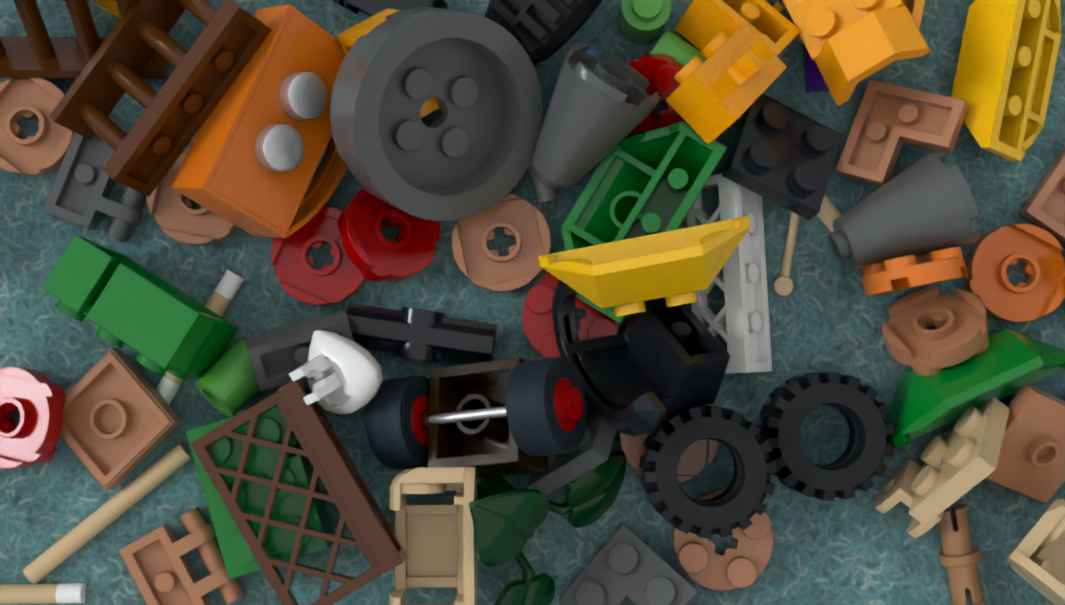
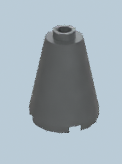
[531,43,660,190]
[828,150,981,266]

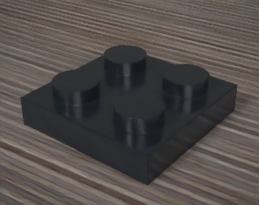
[722,93,841,220]

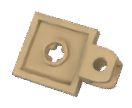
[874,396,1010,539]

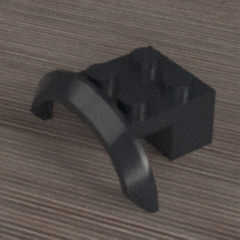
[552,280,730,436]

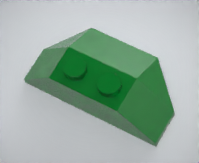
[561,121,727,323]
[886,329,1065,448]

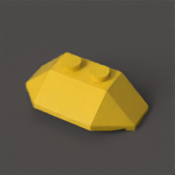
[951,0,1062,162]
[538,216,751,317]

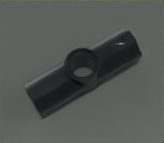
[346,303,497,364]

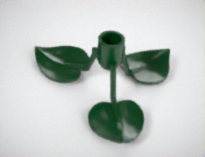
[469,451,626,605]

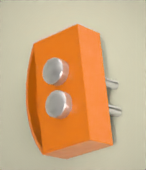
[171,4,348,238]

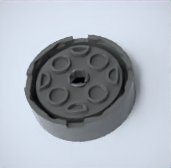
[330,7,543,221]

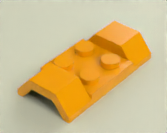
[783,0,931,106]

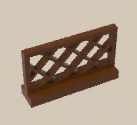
[190,379,408,605]

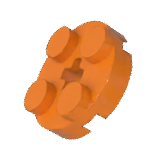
[965,223,1065,323]
[861,246,968,296]

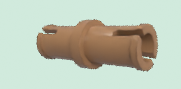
[938,503,986,605]

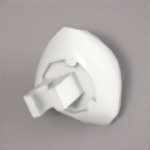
[289,330,383,414]

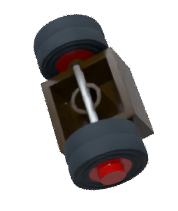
[365,357,587,478]

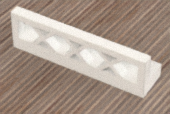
[686,173,772,374]

